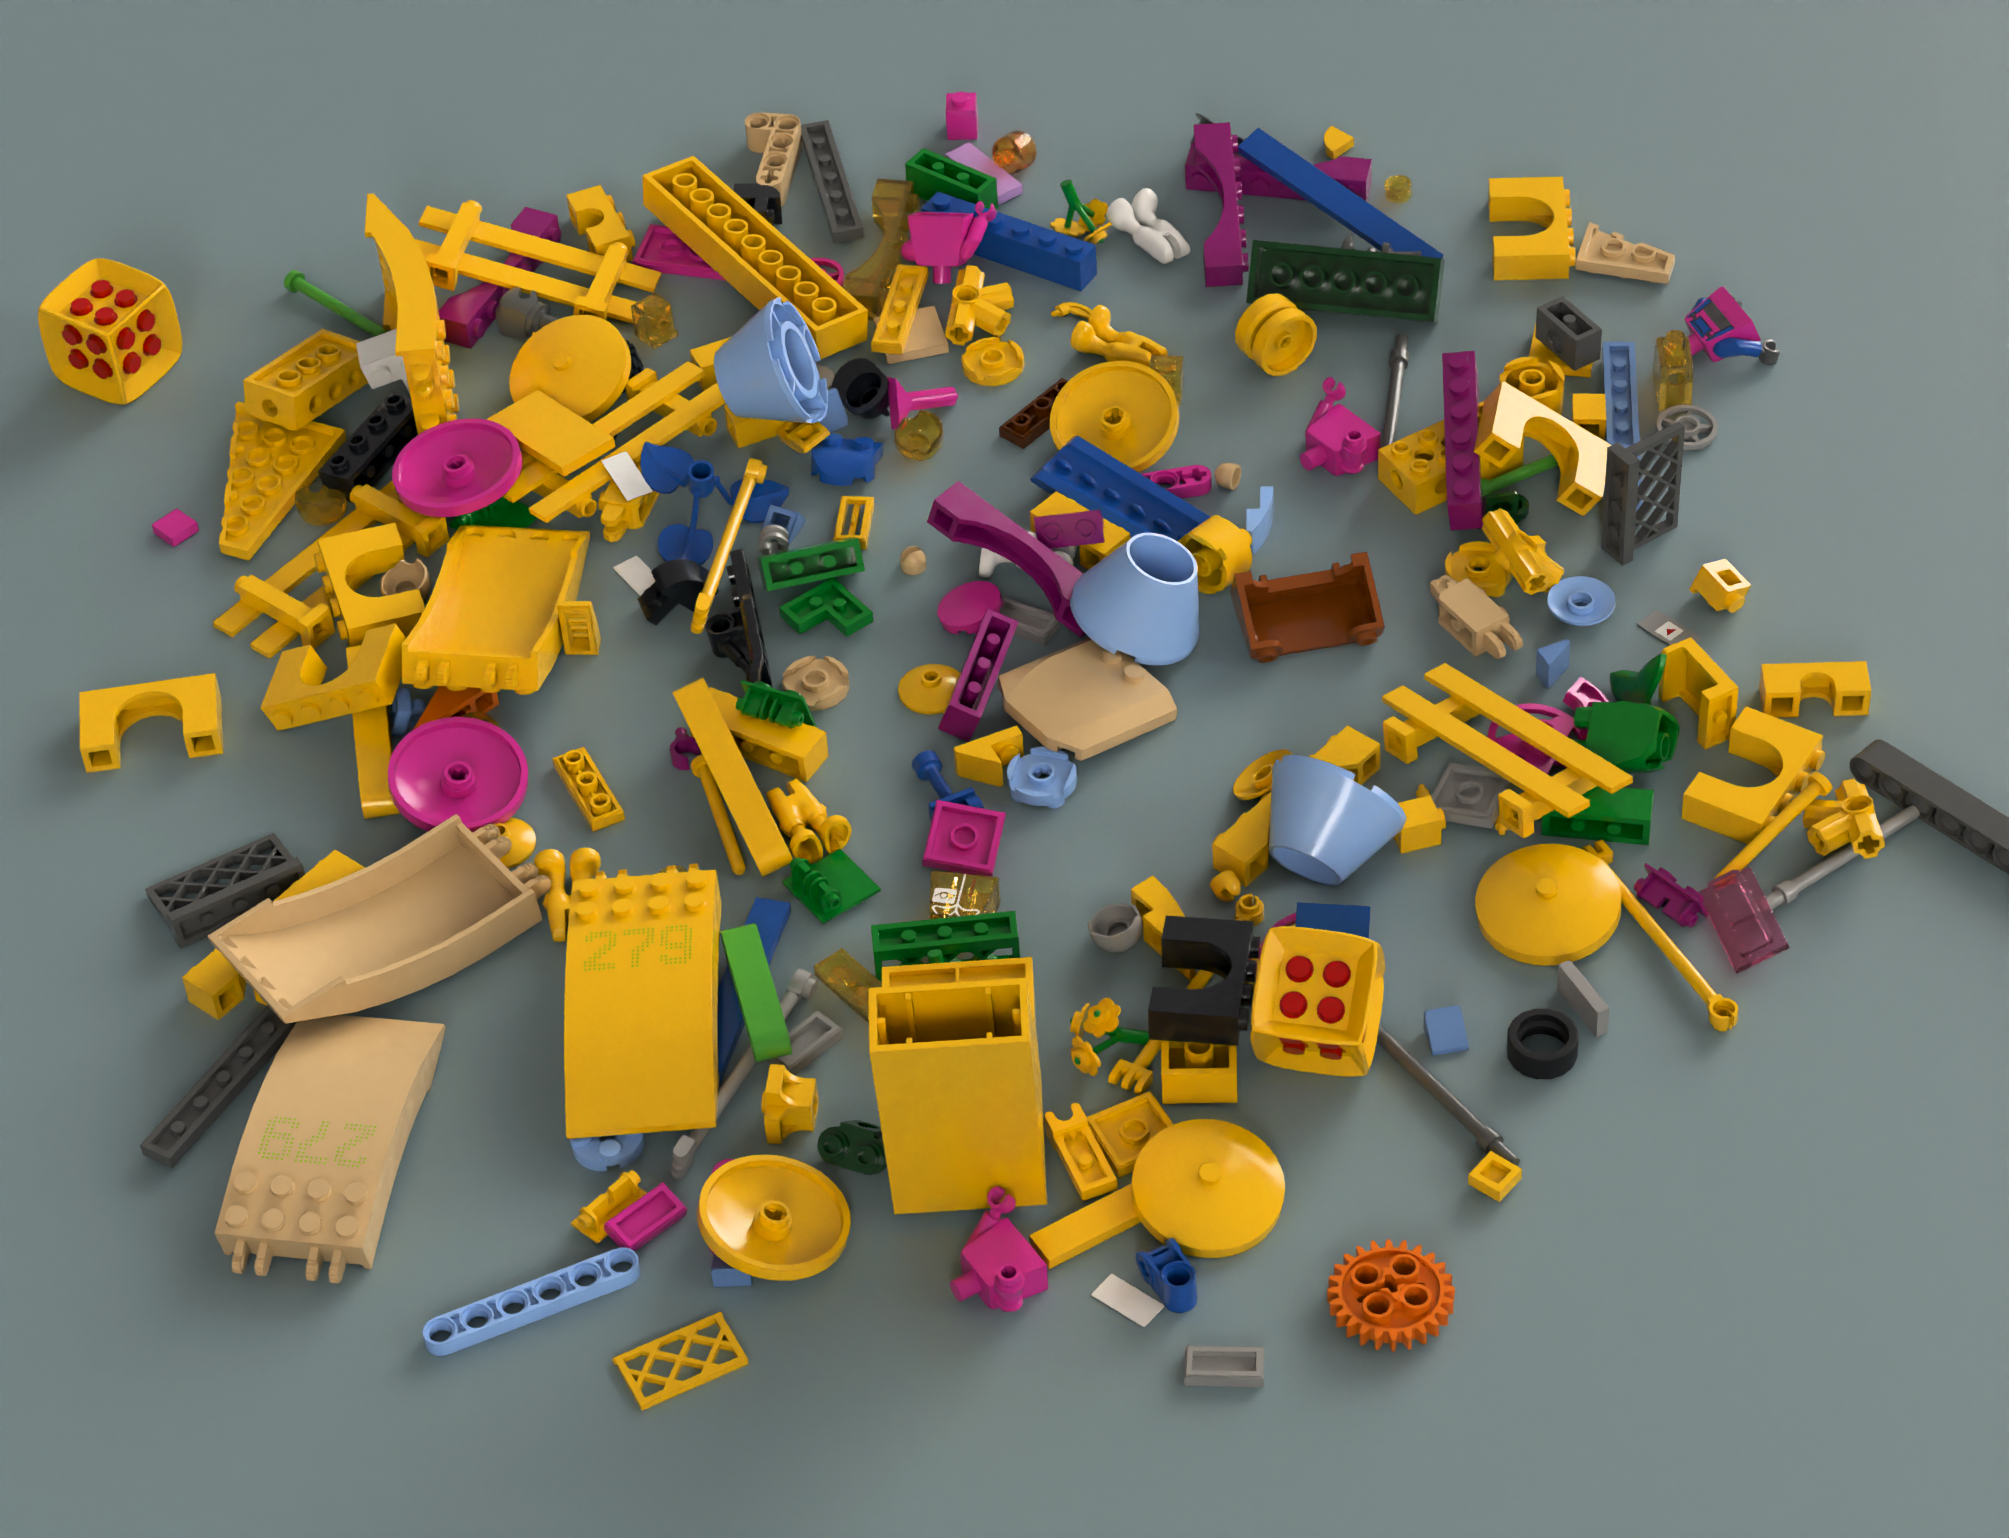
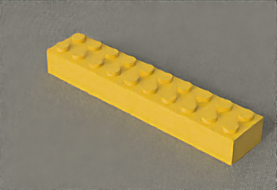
[642,156,868,359]

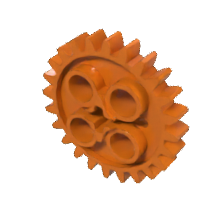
[1327,1239,1455,1352]

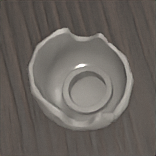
[1088,904,1143,953]

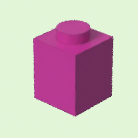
[945,92,978,140]

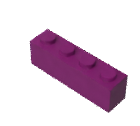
[938,609,1019,742]

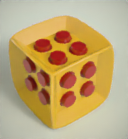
[38,258,183,405]
[1250,926,1386,1077]

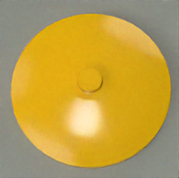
[509,315,631,422]
[1050,361,1179,473]
[1475,843,1621,966]
[1131,1119,1285,1258]
[697,1154,851,1281]

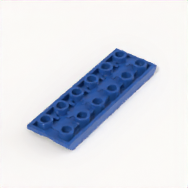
[1030,436,1210,542]

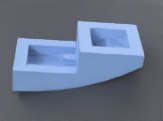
[1246,486,1274,556]

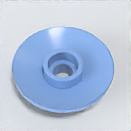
[1547,576,1616,626]

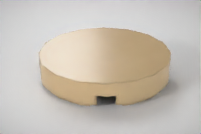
[782,656,850,711]

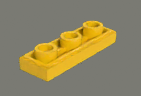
[552,747,625,832]

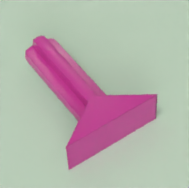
[887,377,958,430]

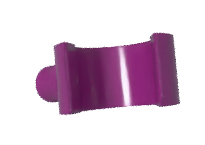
[670,727,702,770]

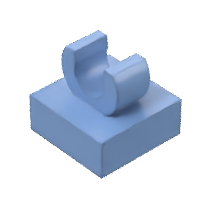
[389,687,426,736]

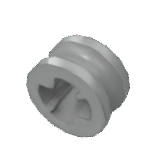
[759,525,788,555]

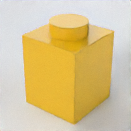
[1571,394,1606,441]
[1393,795,1446,854]

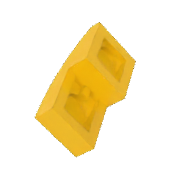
[775,422,830,454]

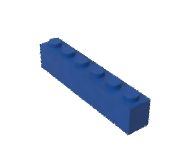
[921,191,1097,292]

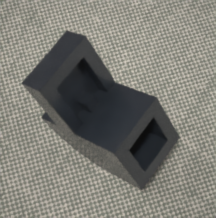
[733,184,782,227]
[638,559,719,625]

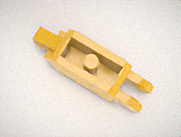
[598,461,660,542]

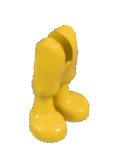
[1070,304,1168,370]
[766,778,852,864]
[534,847,601,942]

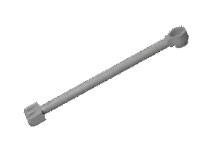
[671,968,819,1179]

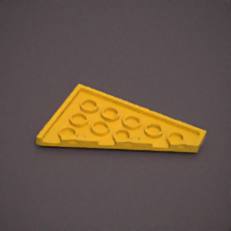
[219,401,347,561]

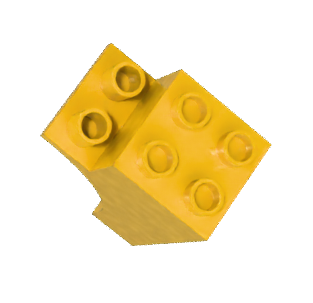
[868,957,1047,1214]

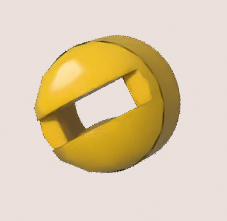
[1209,870,1241,902]

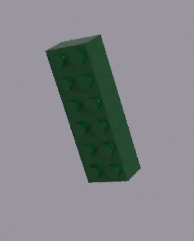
[1246,240,1445,323]

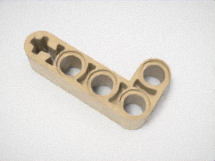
[745,112,803,207]

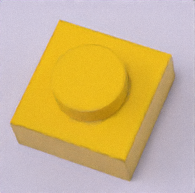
[1468,1151,1522,1202]

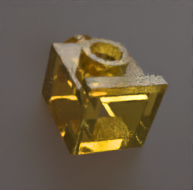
[631,292,678,350]
[1149,355,1184,407]

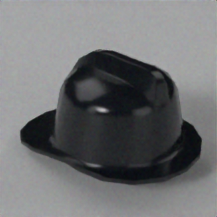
[832,358,890,419]

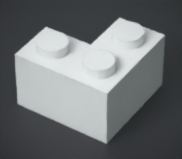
[356,329,410,394]

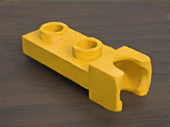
[1044,1103,1118,1201]

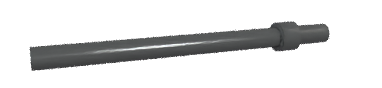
[1381,334,1409,448]
[1377,1025,1520,1166]

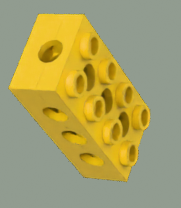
[243,329,368,431]
[1378,401,1524,515]

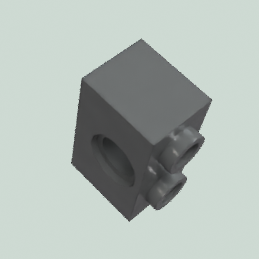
[1535,296,1602,371]

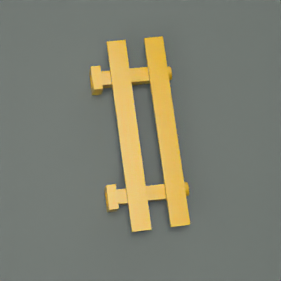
[415,200,662,326]
[502,361,726,523]
[212,480,450,659]
[1382,663,1633,838]

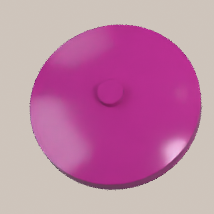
[392,419,522,517]
[388,717,528,833]

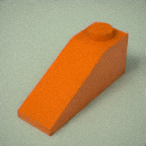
[413,686,499,730]

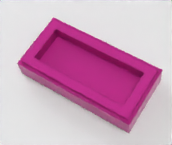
[603,1182,687,1252]

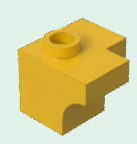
[761,1064,819,1144]

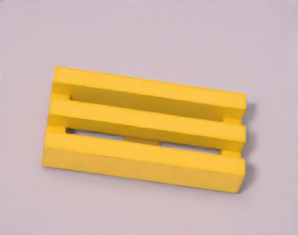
[833,496,874,550]

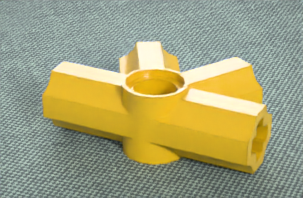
[945,265,1014,346]
[1482,508,1564,595]
[1803,778,1885,859]

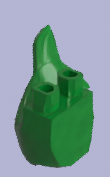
[1573,654,1680,774]

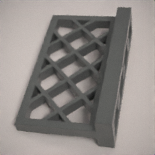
[1601,421,1685,566]
[145,833,305,948]

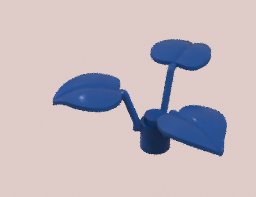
[640,442,789,565]

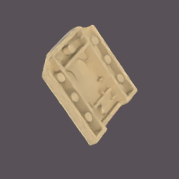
[997,637,1177,761]

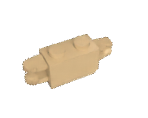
[1430,574,1523,659]

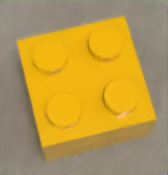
[1161,1040,1238,1104]

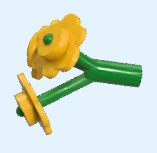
[1050,179,1112,245]
[1070,998,1149,1076]

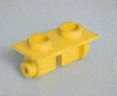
[570,1170,647,1244]

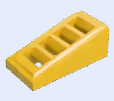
[557,601,601,655]

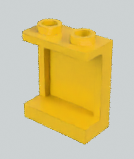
[1658,637,1739,750]

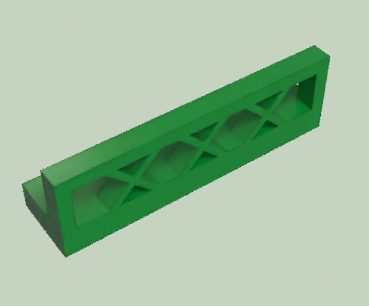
[871,911,1020,981]

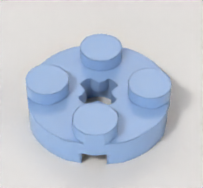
[1007,746,1077,808]
[569,1133,645,1171]

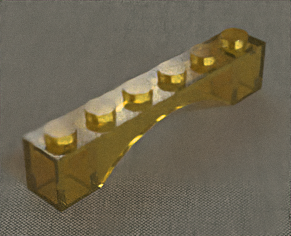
[842,179,919,321]

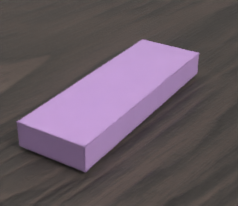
[945,142,1023,205]

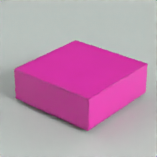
[152,508,199,547]

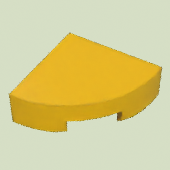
[1324,126,1354,159]

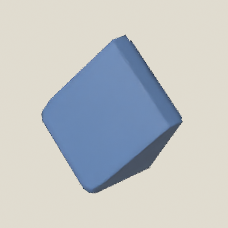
[819,388,848,433]
[761,504,806,544]
[1536,639,1570,688]
[1423,1005,1469,1056]
[711,1253,752,1287]

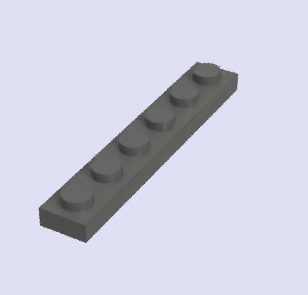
[801,120,864,243]
[140,1005,296,1168]

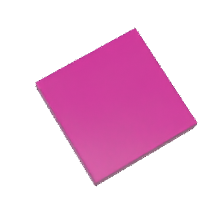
[922,800,1006,879]

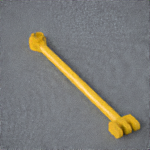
[690,457,768,634]
[1582,839,1739,1031]
[1108,894,1264,1095]

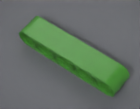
[720,923,792,1063]

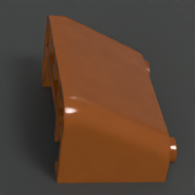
[1230,552,1385,663]

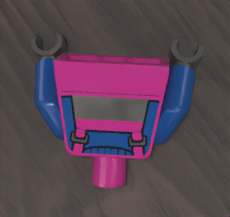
[1677,286,1780,365]

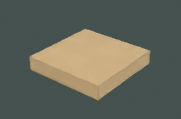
[873,306,949,364]

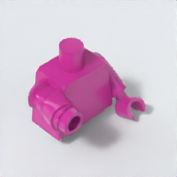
[901,201,996,284]
[1300,377,1381,476]
[949,1186,1048,1312]

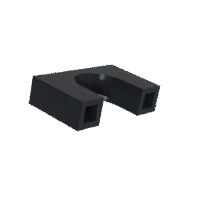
[1148,916,1260,1046]

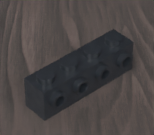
[318,391,418,502]

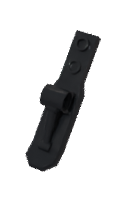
[705,548,773,688]

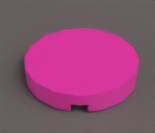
[937,581,1004,635]

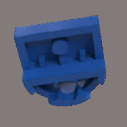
[811,433,883,486]

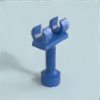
[912,750,984,821]

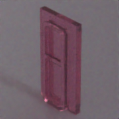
[1699,867,1790,974]

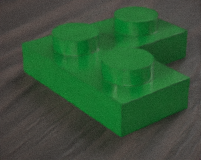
[779,578,874,637]

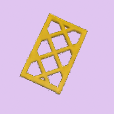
[612,1312,749,1411]

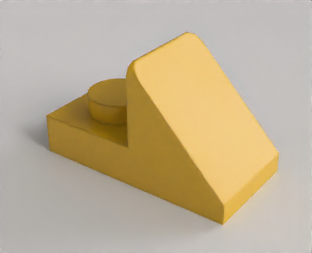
[953,725,1024,787]

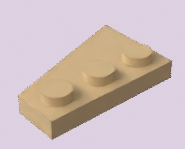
[1575,222,1675,284]

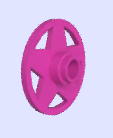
[1487,703,1586,777]

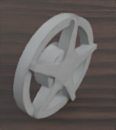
[1656,404,1718,450]

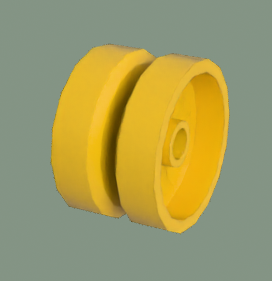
[1235,293,1317,376]

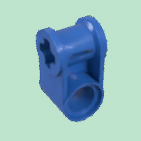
[1135,1238,1197,1313]

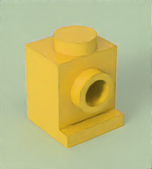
[1689,559,1751,613]

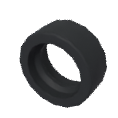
[1507,1009,1578,1079]

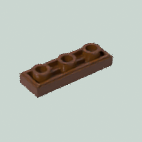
[999,378,1068,449]

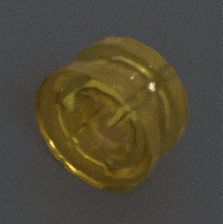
[1384,175,1412,203]

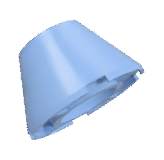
[714,297,828,423]
[1070,533,1200,665]
[1269,755,1406,886]

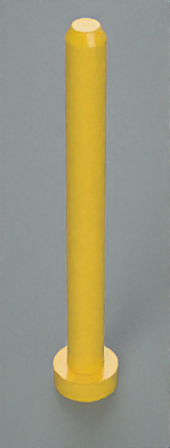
[690,755,746,875]
[1713,771,1833,889]

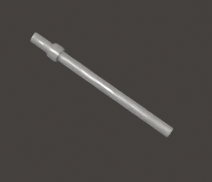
[1753,805,1920,916]

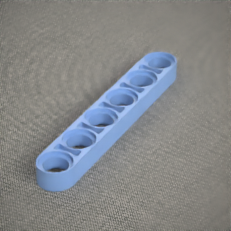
[422,1247,641,1356]

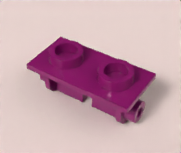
[1034,510,1105,549]
[1634,863,1708,928]

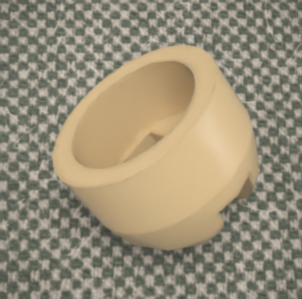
[1214,463,1241,490]
[900,546,927,575]

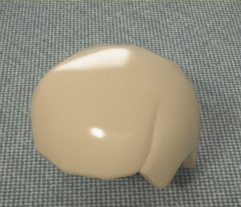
[381,559,431,601]

